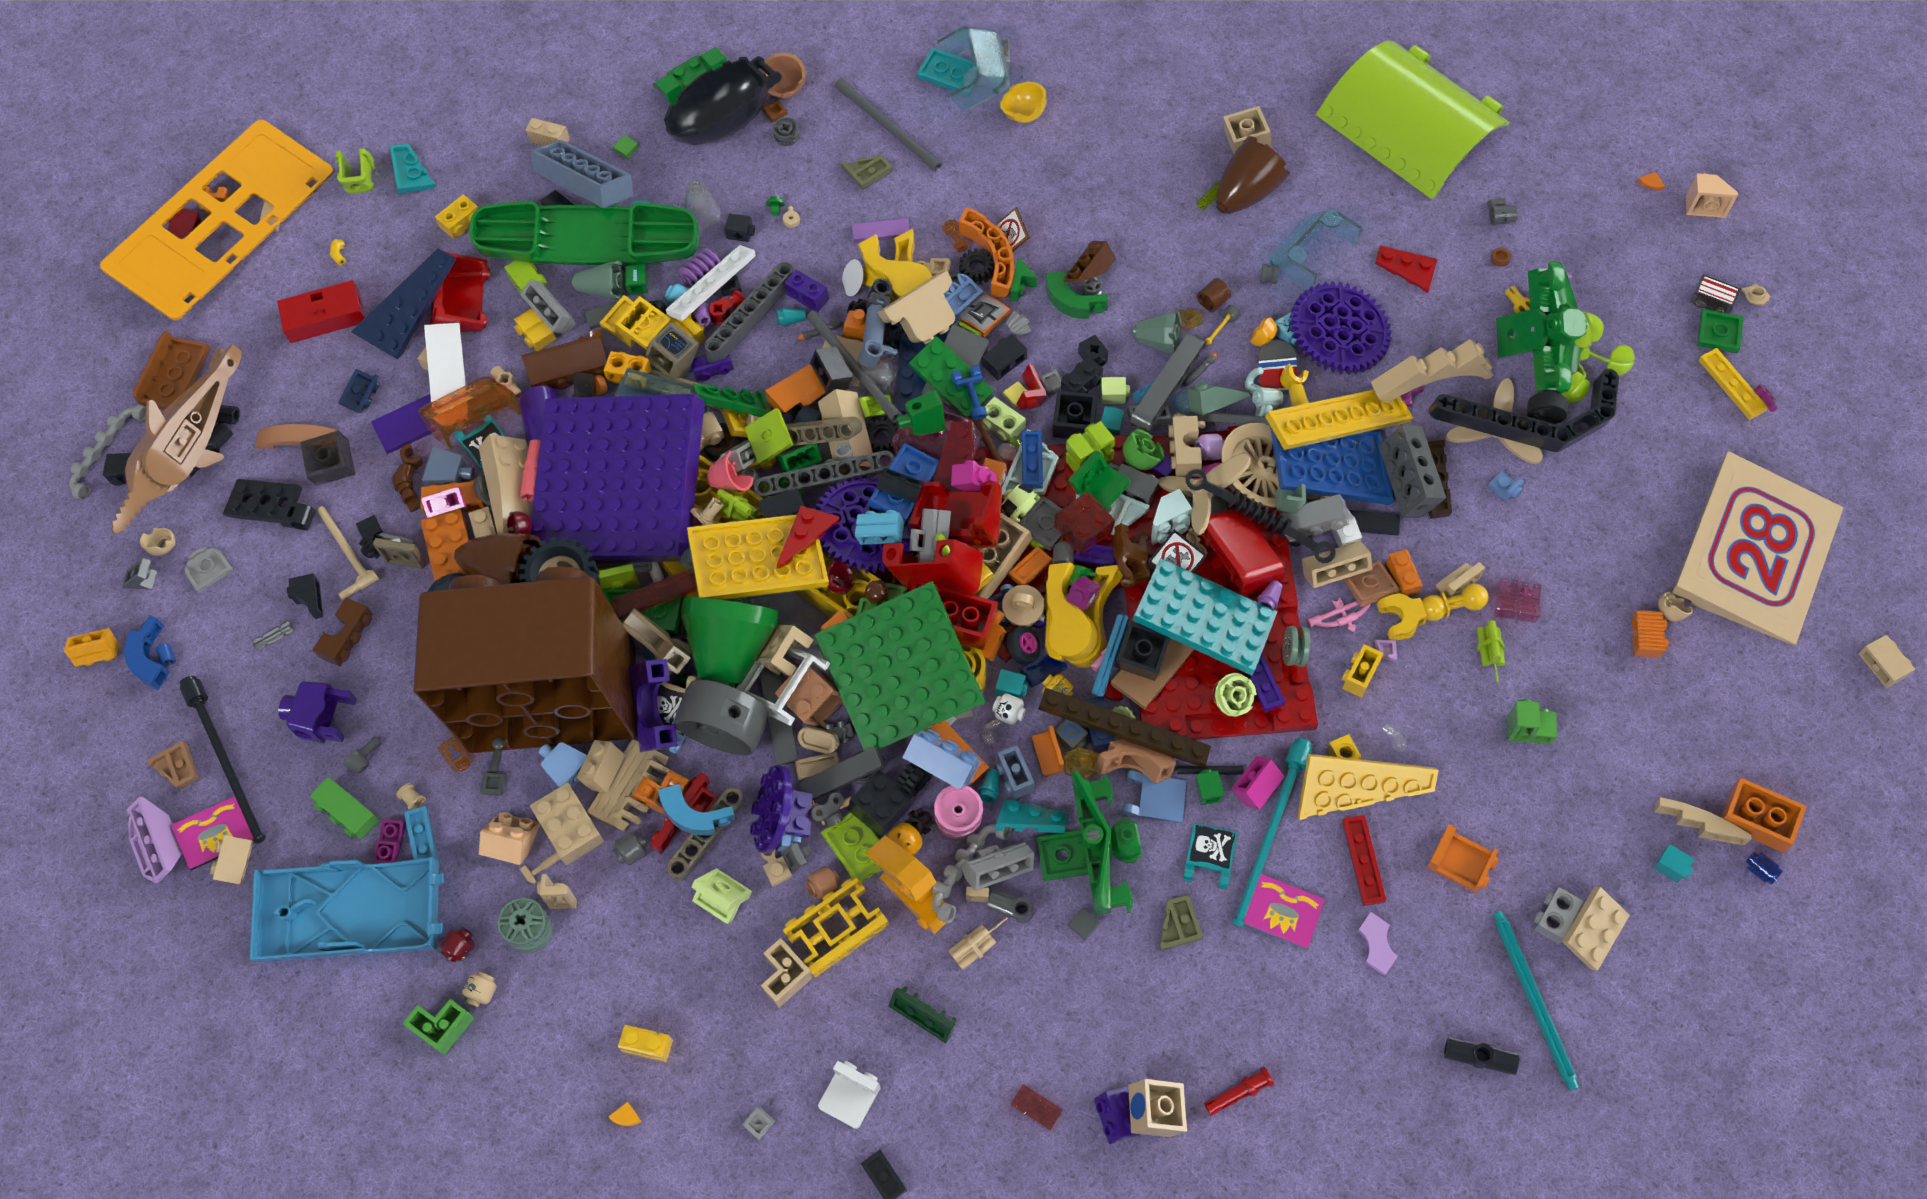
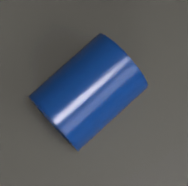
[156,644,176,667]

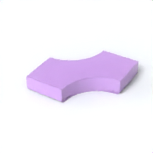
[1358,912,1398,976]

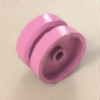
[934,785,983,839]

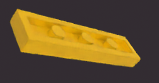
[1698,348,1768,420]

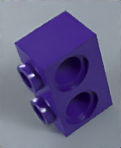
[785,270,829,313]

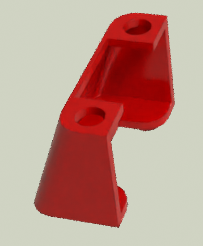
[882,539,983,595]

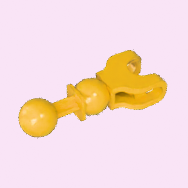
[1377,584,1489,641]

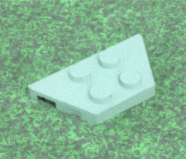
[1002,429,1059,499]
[1076,494,1150,535]

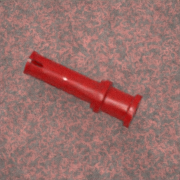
[1204,1066,1274,1117]

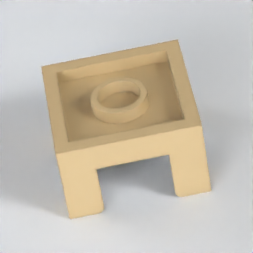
[756,625,814,676]

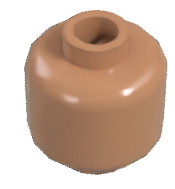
[805,867,840,900]

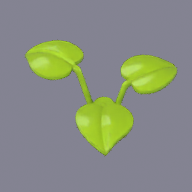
[1560,311,1635,404]

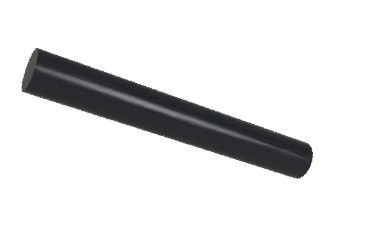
[1177,766,1243,775]

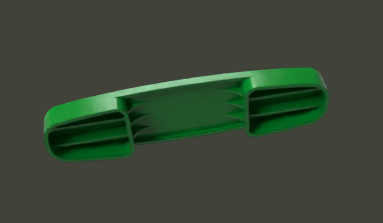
[469,201,700,265]

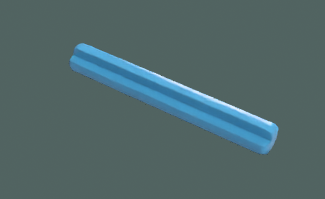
[1092,614,1129,697]

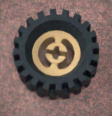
[519,537,600,585]

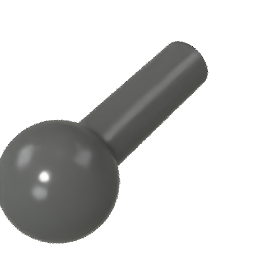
[488,737,505,773]

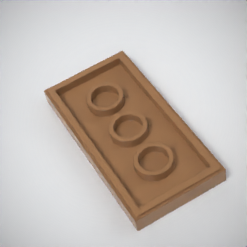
[1111,638,1195,710]

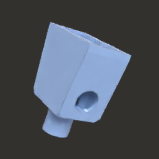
[539,742,587,788]

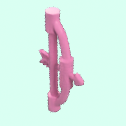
[1307,597,1371,632]

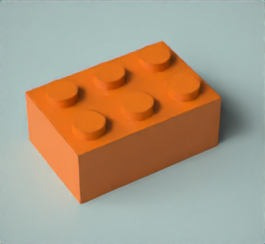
[1720,777,1807,853]

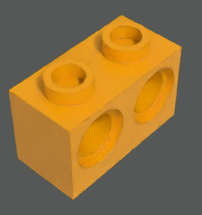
[603,351,652,389]

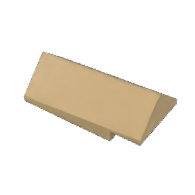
[818,389,873,475]

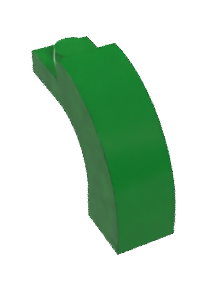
[1046,271,1108,319]

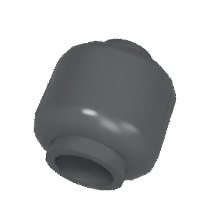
[613,832,647,865]

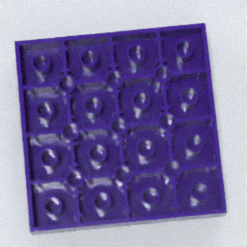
[531,394,705,562]

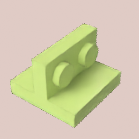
[691,868,752,924]

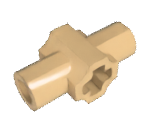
[490,366,522,401]

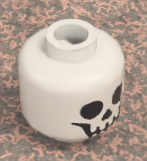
[992,693,1026,725]

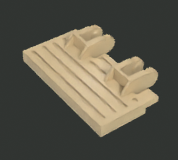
[587,739,670,832]

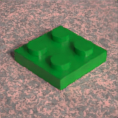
[1697,309,1744,354]

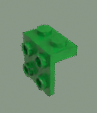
[1068,451,1131,511]

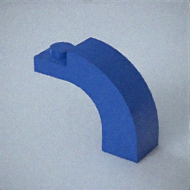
[124,615,170,690]

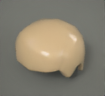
[139,527,176,556]
[1657,592,1693,622]

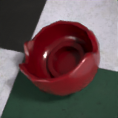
[506,511,533,535]
[826,561,855,595]

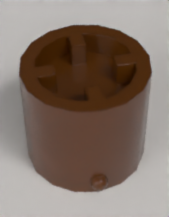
[1196,278,1231,313]

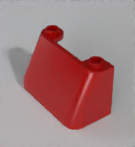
[430,252,490,332]
[909,480,1002,548]
[1197,508,1286,597]

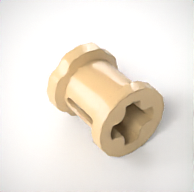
[396,783,426,810]

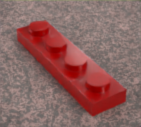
[651,772,710,854]
[1342,815,1386,906]

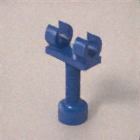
[951,365,988,421]

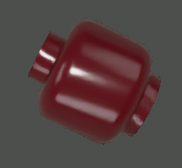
[440,927,475,963]

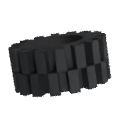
[959,248,994,285]
[866,417,902,453]
[896,762,933,797]

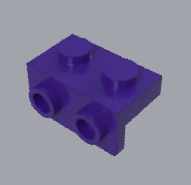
[1094,1087,1141,1144]

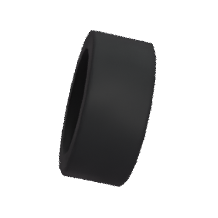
[1527,392,1568,424]

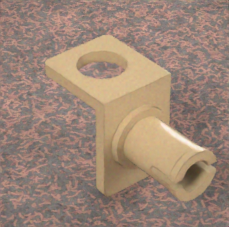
[690,497,723,525]

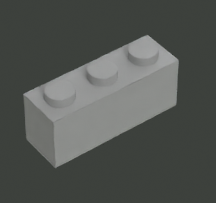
[1279,494,1350,541]

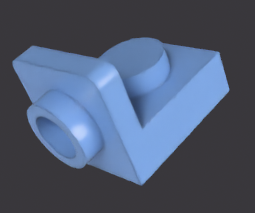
[1488,471,1524,501]

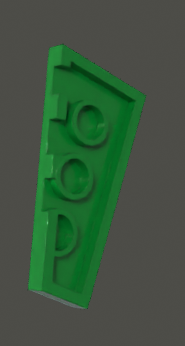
[691,384,771,417]

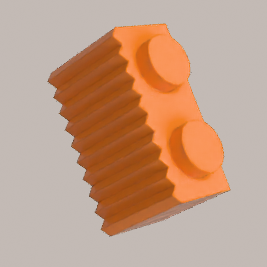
[1385,549,1423,598]
[1632,610,1669,658]

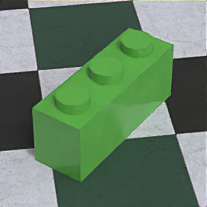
[309,777,380,840]

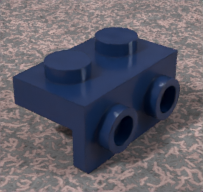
[338,369,380,413]

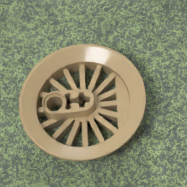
[1221,423,1279,507]

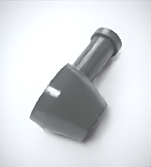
[343,736,381,774]

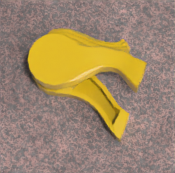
[858,228,932,304]
[1043,562,1123,668]

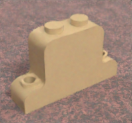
[877,271,955,344]

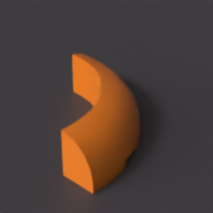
[959,207,1014,298]

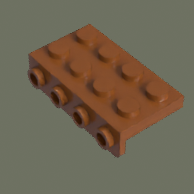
[132,331,211,410]

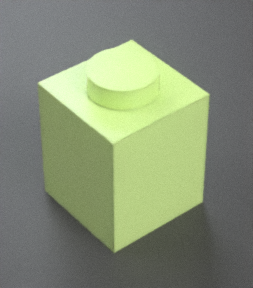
[1101,377,1130,404]

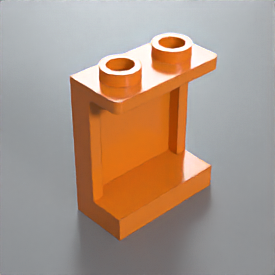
[1427,824,1499,893]

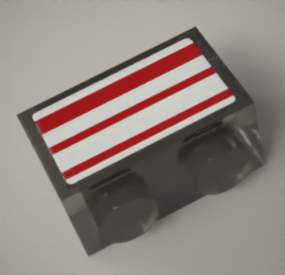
[1690,274,1741,314]

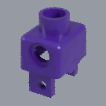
[278,681,357,744]

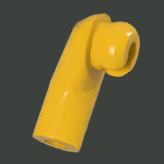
[329,239,346,266]

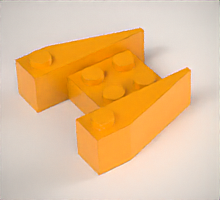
[865,835,946,934]

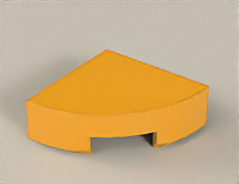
[608,1102,642,1126]

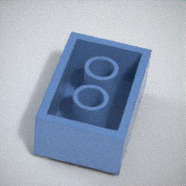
[902,729,982,790]

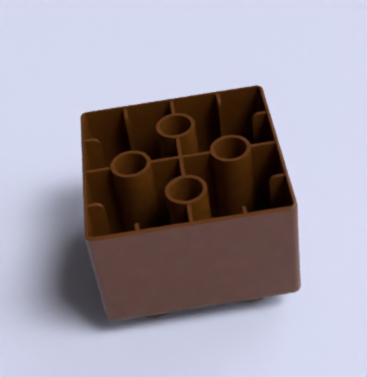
[413,566,636,753]

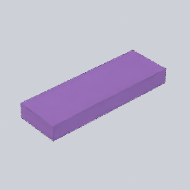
[852,218,910,243]

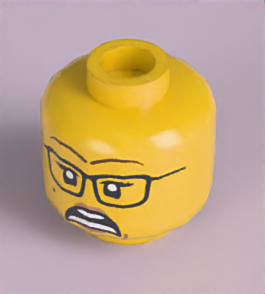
[1042,674,1074,696]

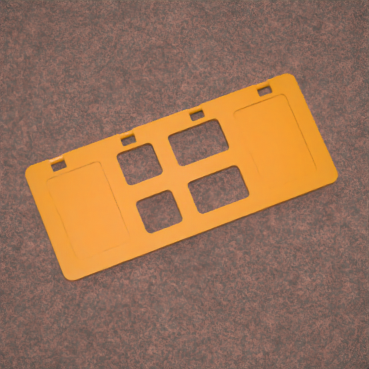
[100,120,333,320]

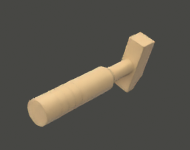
[520,852,561,885]

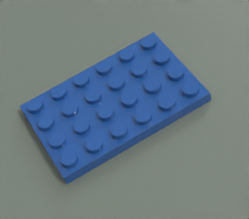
[1270,426,1394,505]

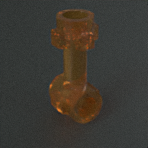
[942,218,968,253]

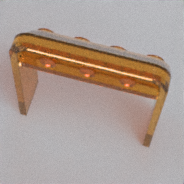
[418,376,522,450]

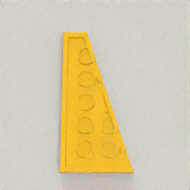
[1298,754,1439,820]

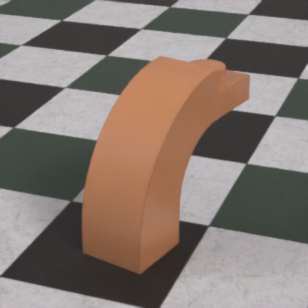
[1095,739,1176,784]

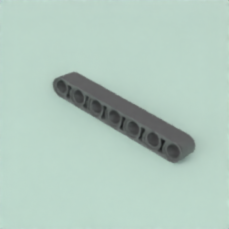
[705,262,793,363]
[1130,333,1207,431]
[754,451,895,499]

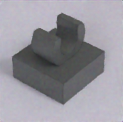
[781,843,811,873]

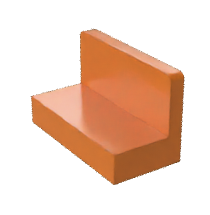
[1031,725,1064,777]

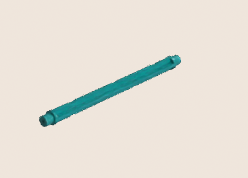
[1493,911,1579,1091]

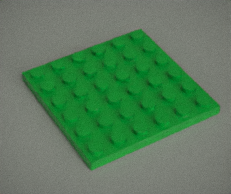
[815,581,986,751]

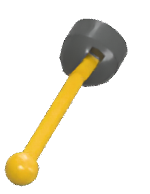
[1205,305,1241,345]

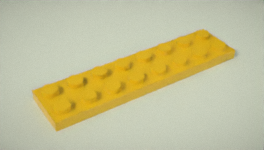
[1265,390,1413,450]

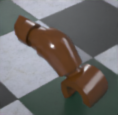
[392,444,423,512]

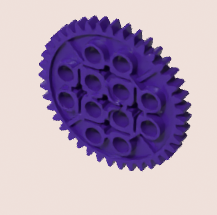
[1289,281,1392,375]
[816,476,920,574]

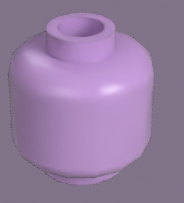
[1194,434,1224,461]

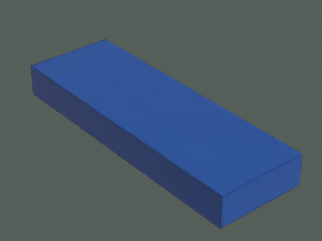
[1021,431,1043,489]

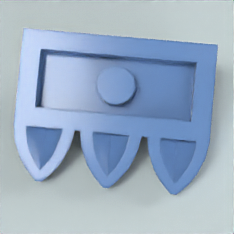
[944,273,983,315]

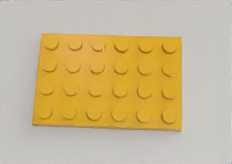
[687,515,829,600]

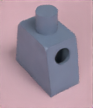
[422,447,475,486]

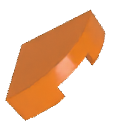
[1637,172,1665,191]

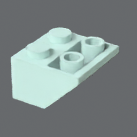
[1151,489,1192,545]

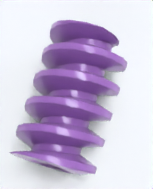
[679,248,721,288]

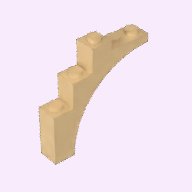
[1371,339,1494,403]

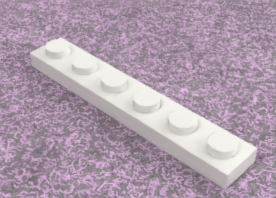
[666,245,756,321]

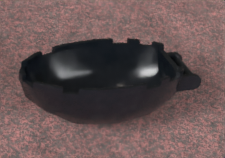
[664,56,782,145]

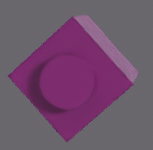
[1066,576,1101,610]

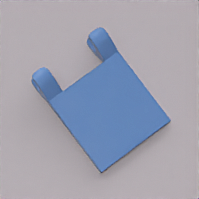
[1123,770,1187,823]

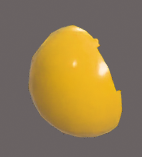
[1000,82,1047,124]

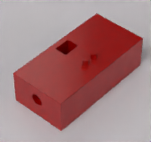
[277,280,365,343]

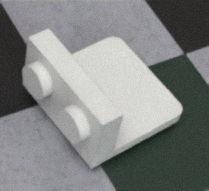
[818,1061,881,1129]

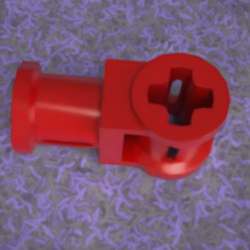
[709,290,745,326]

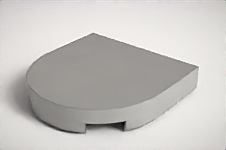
[185,547,235,593]

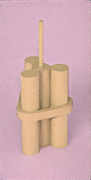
[948,917,1008,970]

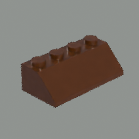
[521,335,608,389]

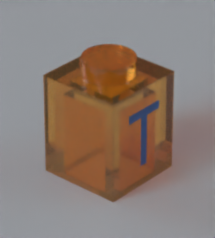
[437,736,474,773]

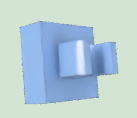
[777,834,801,851]

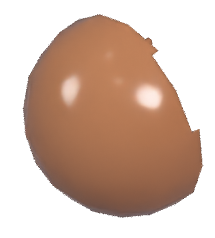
[761,52,806,99]

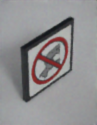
[1148,529,1207,573]

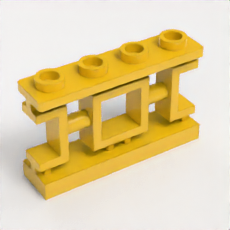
[783,878,890,978]

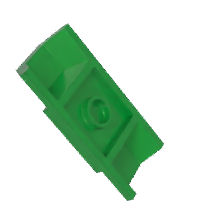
[653,47,727,105]

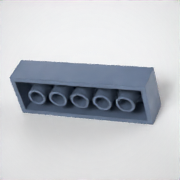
[531,140,633,208]

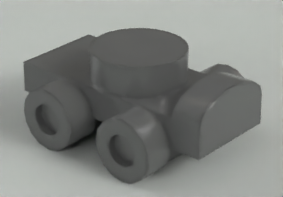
[824,720,853,743]

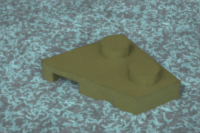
[841,155,893,190]
[1160,895,1203,951]

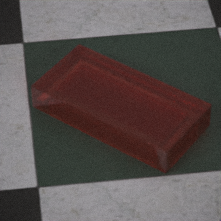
[1010,1085,1063,1131]

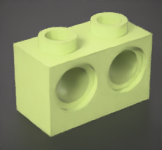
[980,396,1026,444]

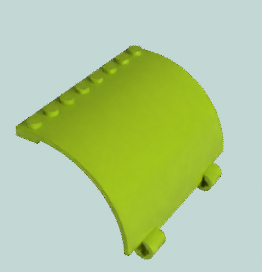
[1315,41,1510,199]

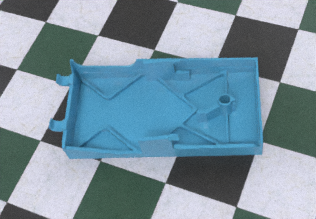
[250,857,444,962]

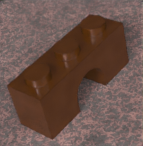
[313,598,373,667]

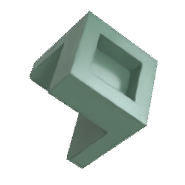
[1276,484,1306,513]

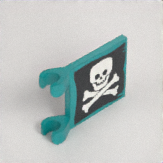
[451,408,506,469]
[1183,823,1237,889]

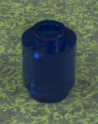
[1746,851,1783,884]

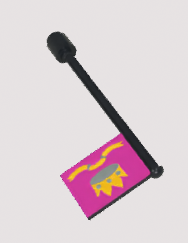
[171,676,266,871]

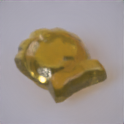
[1179,309,1203,329]

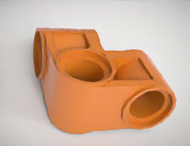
[631,770,691,814]

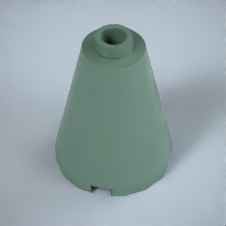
[572,261,627,300]

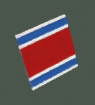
[1259,358,1298,395]

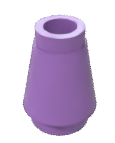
[691,302,711,326]
[1257,580,1283,611]

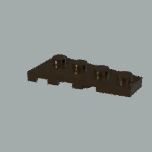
[1428,440,1452,519]

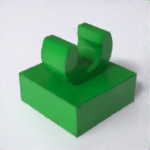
[1069,564,1097,585]

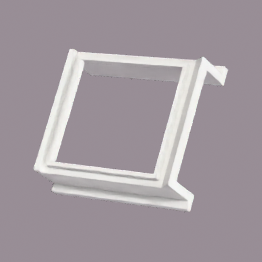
[736,646,830,726]

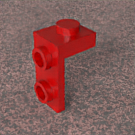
[1016,364,1047,410]

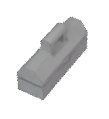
[520,280,575,334]
[718,439,757,471]
[909,509,951,563]
[962,842,1034,891]

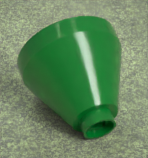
[681,597,779,688]

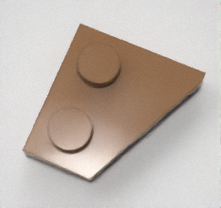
[146,741,200,789]

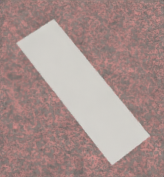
[424,323,469,430]

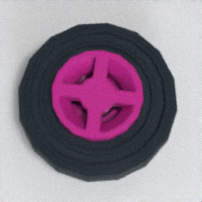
[1006,626,1041,664]

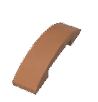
[255,424,337,449]

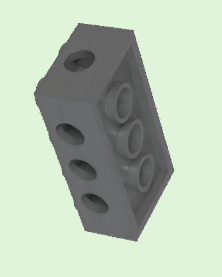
[1379,425,1446,518]

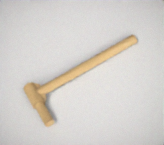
[317,506,380,600]

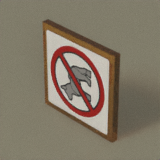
[995,207,1030,252]

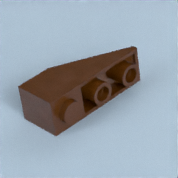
[1063,241,1116,282]

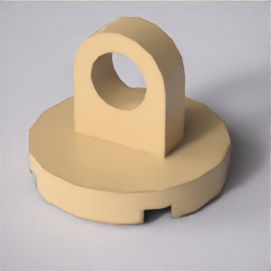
[1002,585,1044,627]

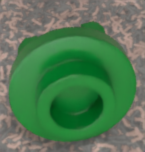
[766,196,785,216]

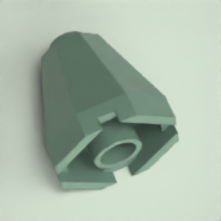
[1133,311,1181,354]

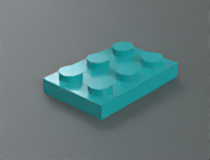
[917,47,982,96]

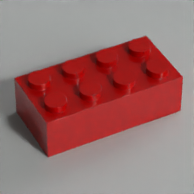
[911,579,998,650]

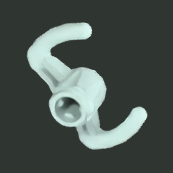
[1245,367,1283,416]

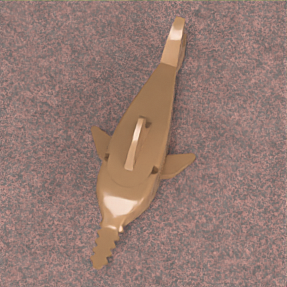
[111,344,242,534]

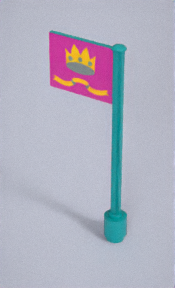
[1232,738,1325,949]

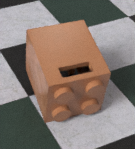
[775,665,845,729]

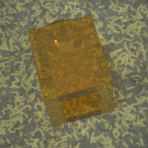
[1063,747,1098,779]

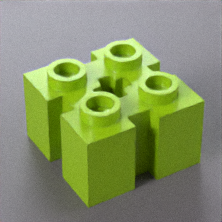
[1066,421,1115,472]

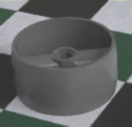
[674,680,769,756]

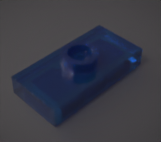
[1020,654,1067,688]

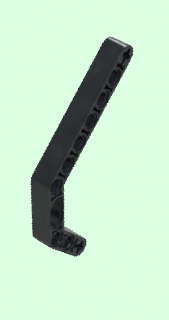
[1429,369,1619,452]

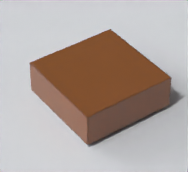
[762,99,788,123]

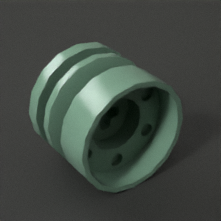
[497,897,553,954]

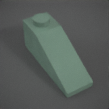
[1187,382,1250,415]

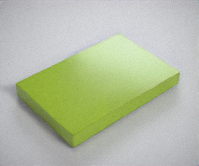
[821,812,882,883]

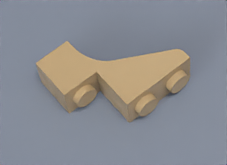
[622,608,691,675]

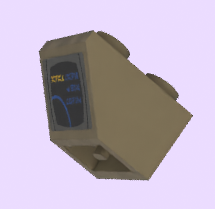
[644,322,700,379]

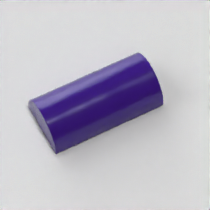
[518,386,559,448]

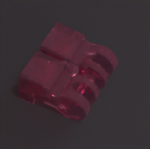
[1494,577,1541,623]

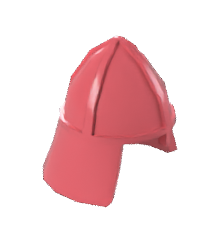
[706,451,754,491]

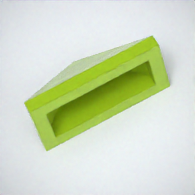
[859,395,892,417]

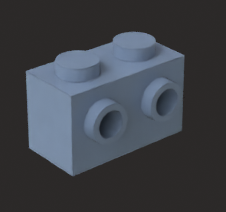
[995,745,1035,800]

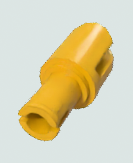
[1505,286,1530,313]

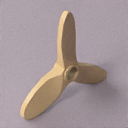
[1446,378,1543,464]
[1159,454,1251,535]

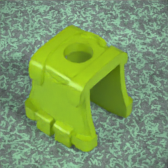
[335,149,375,194]

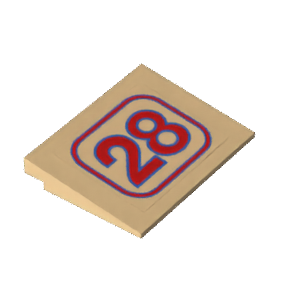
[1672,451,1844,646]

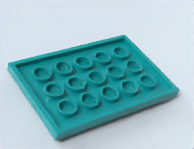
[1132,558,1277,675]

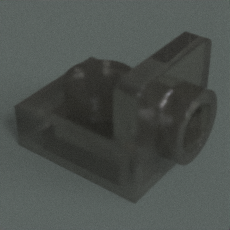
[571,372,596,398]

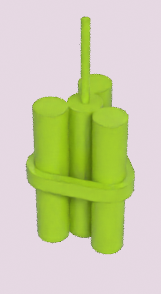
[717,488,759,522]
[1477,620,1505,683]

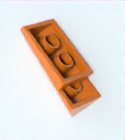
[765,364,825,413]

